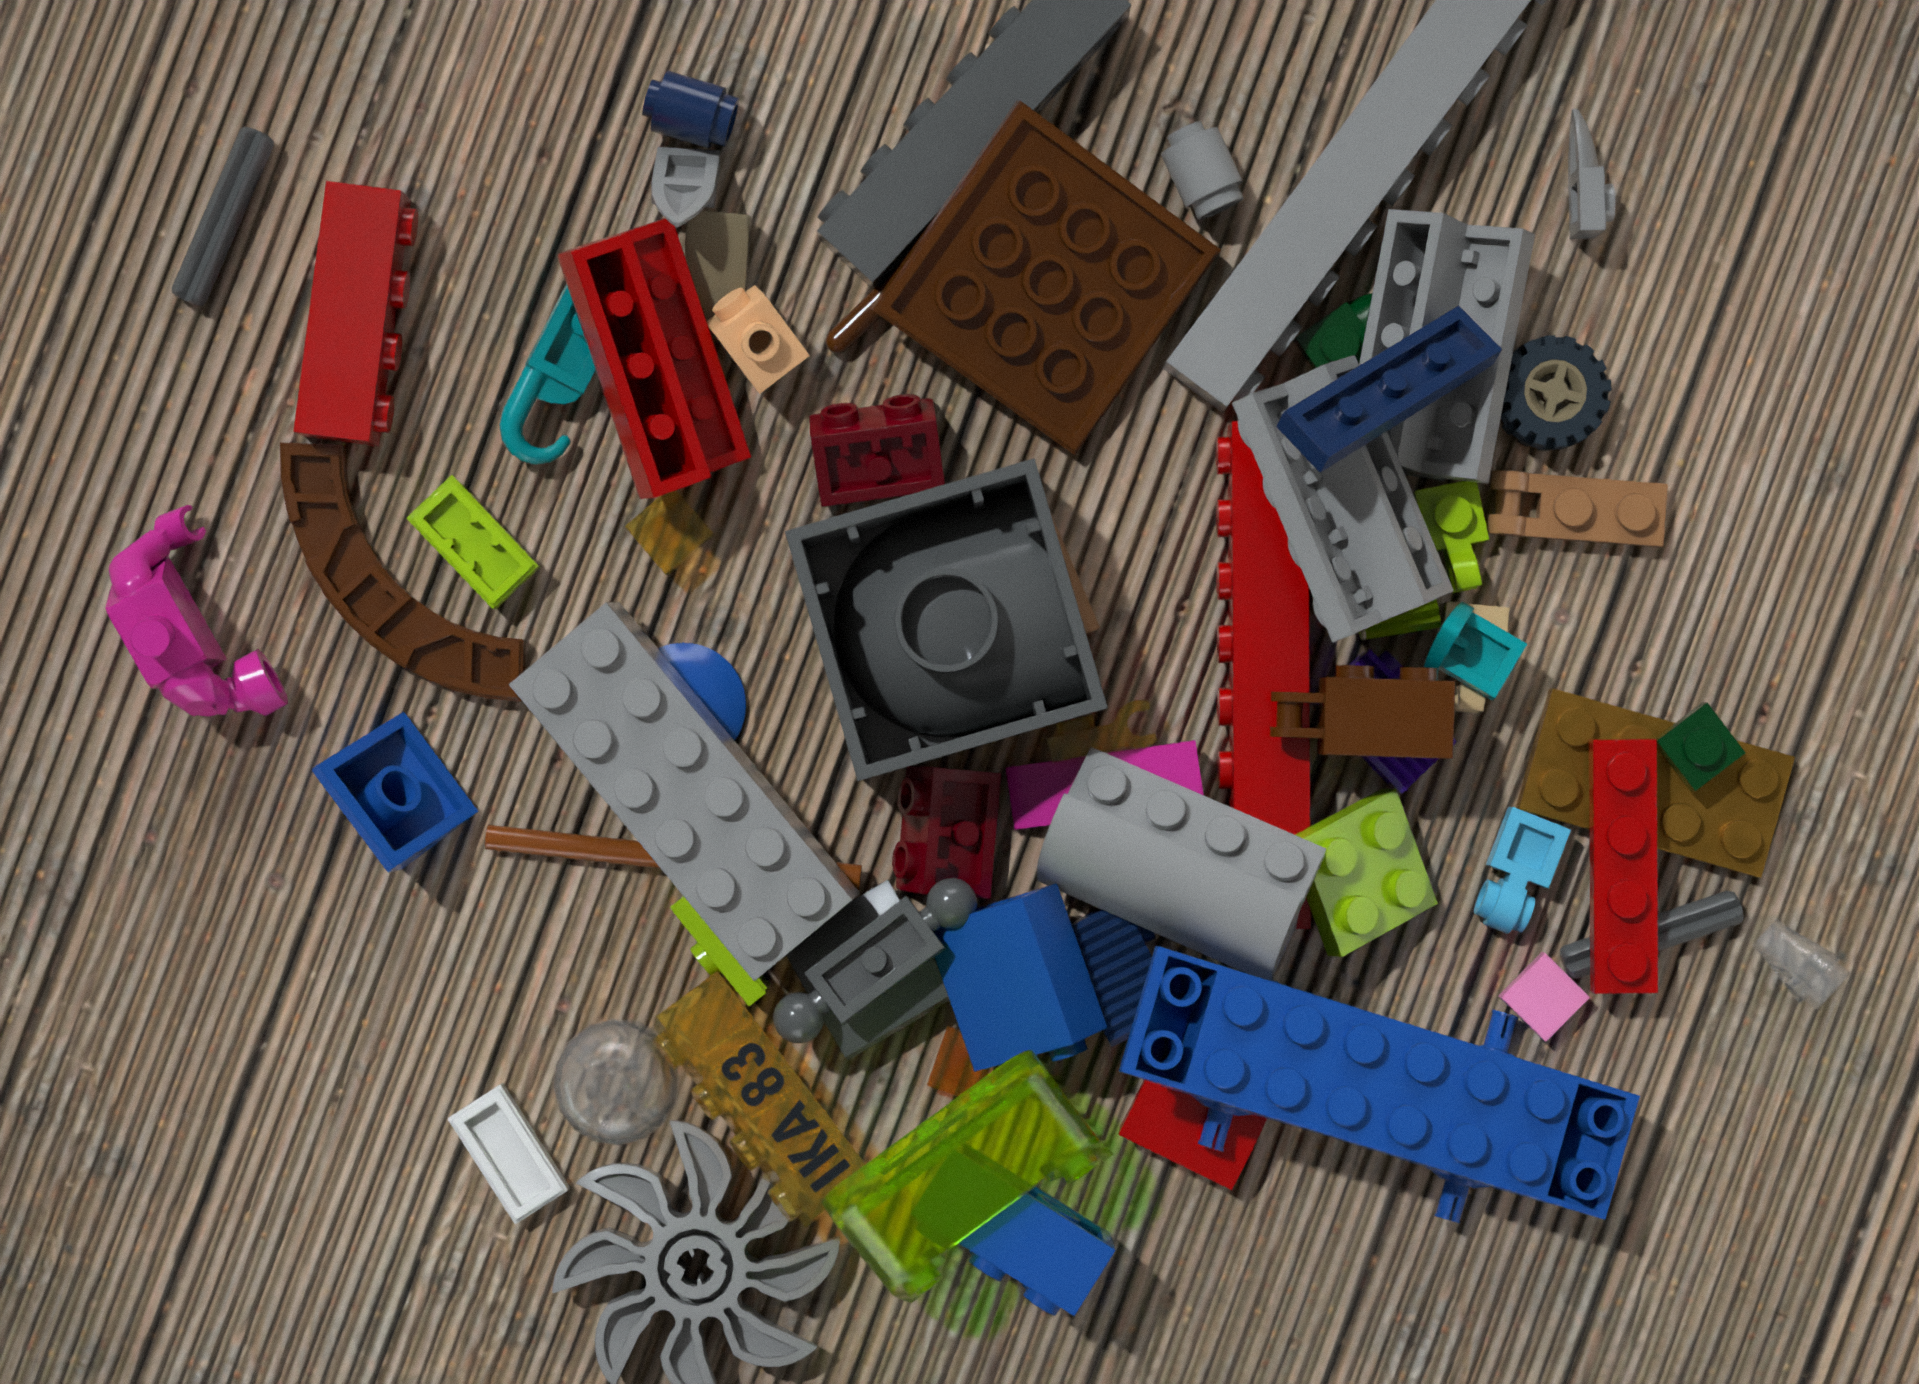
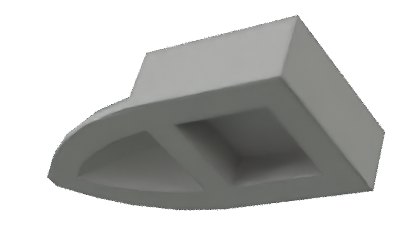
[1568,109,1615,239]
[651,147,720,228]

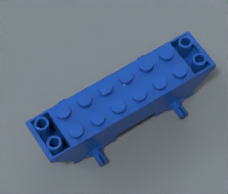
[1119,946,1640,1224]

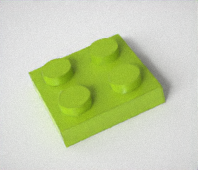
[1295,789,1438,957]

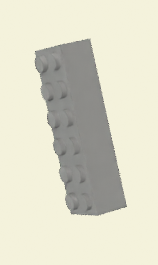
[509,602,860,981]

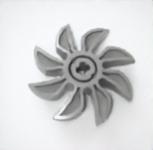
[552,1120,840,1384]

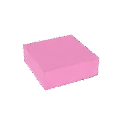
[1498,952,1590,1042]

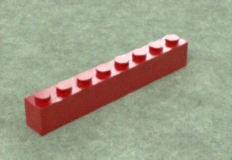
[1216,421,1311,929]

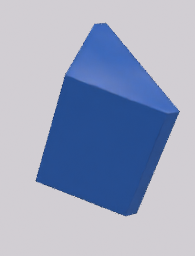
[312,711,479,873]

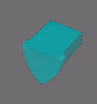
[1424,602,1527,701]

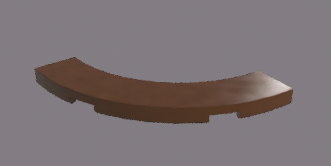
[280,442,526,702]

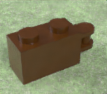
[1269,665,1455,759]

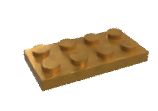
[1515,688,1795,878]

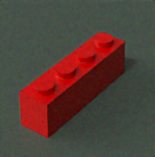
[293,181,418,447]

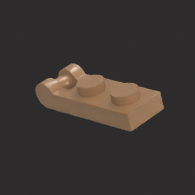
[1487,470,1668,548]

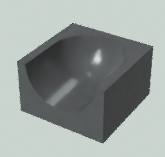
[785,458,1108,781]

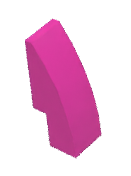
[1005,740,1204,829]

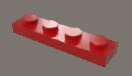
[1589,739,1658,994]

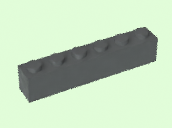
[817,0,1131,289]

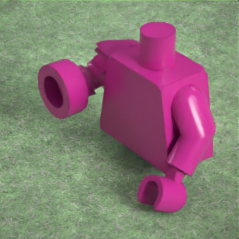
[105,505,288,717]

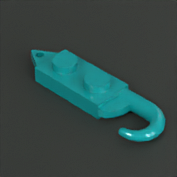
[499,283,596,465]

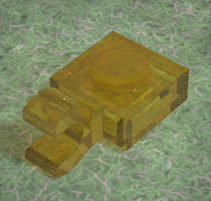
[1046,700,1157,763]

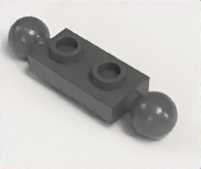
[773,878,977,1044]

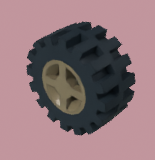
[1501,335,1612,451]

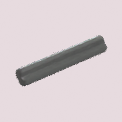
[172,127,274,306]
[1560,891,1744,979]

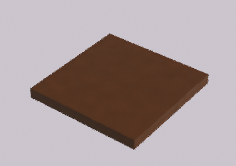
[870,100,1221,455]

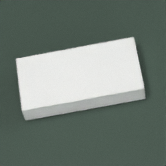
[447,1083,570,1224]

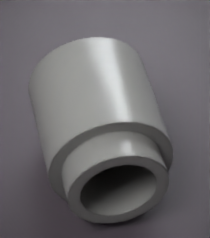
[1161,121,1244,220]

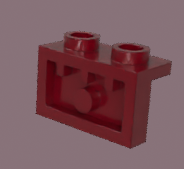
[809,394,945,507]
[892,765,1001,899]

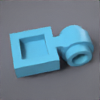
[1474,807,1571,934]

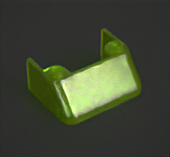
[821,1050,1114,1304]

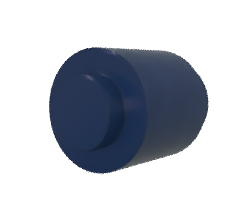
[642,71,739,148]

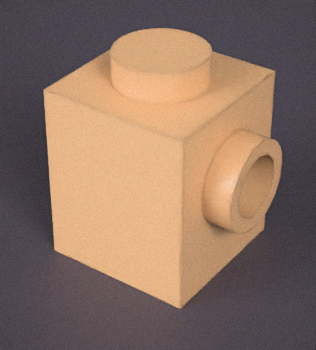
[706,285,810,394]

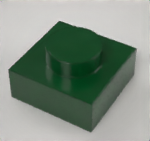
[1655,702,1746,791]

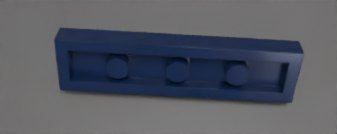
[1276,305,1502,473]

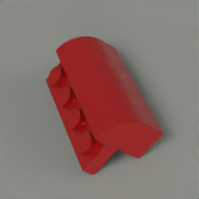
[557,218,752,499]

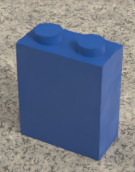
[934,883,1107,1075]

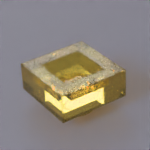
[625,490,715,575]

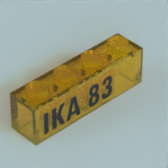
[652,971,872,1228]

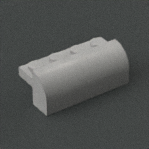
[1359,209,1535,484]
[1232,355,1454,643]
[1037,747,1326,981]

